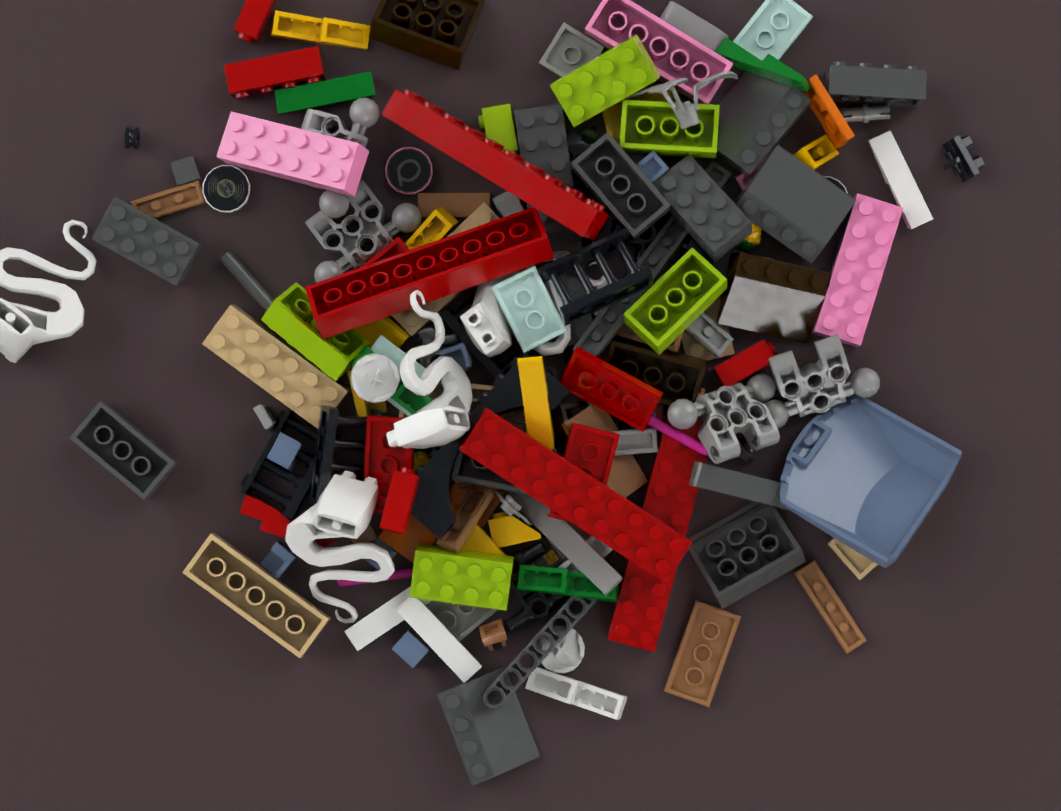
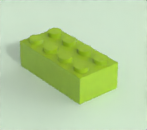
[550,34,661,127]
[620,100,720,159]
[623,247,728,355]
[261,282,370,382]
[410,543,514,611]

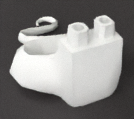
[0,219,97,363]
[460,250,606,357]
[386,290,473,449]
[285,470,395,624]

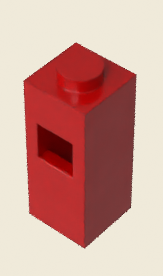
[234,0,277,43]
[713,339,777,387]
[379,467,420,535]

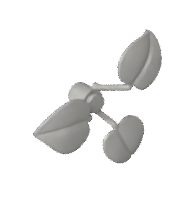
[628,71,738,129]

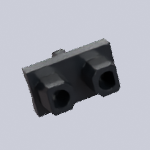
[943,135,985,182]

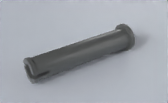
[219,251,274,314]

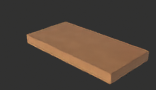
[561,404,648,498]
[663,600,741,707]

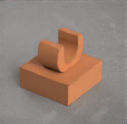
[478,619,507,651]

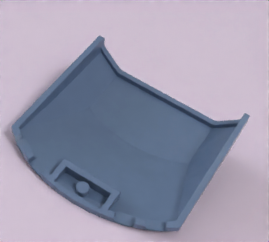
[780,394,962,569]

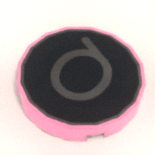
[385,147,433,195]

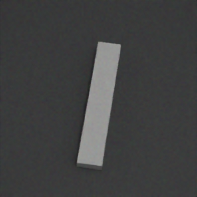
[505,493,623,596]

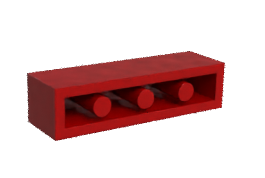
[224,46,325,99]

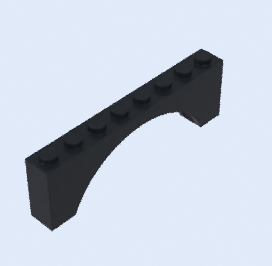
[411,353,570,540]

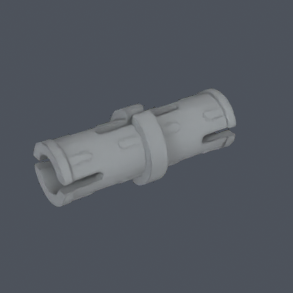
[840,104,890,123]

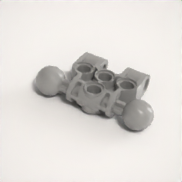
[297,98,379,218]
[305,180,422,283]
[763,334,880,429]
[667,373,780,464]

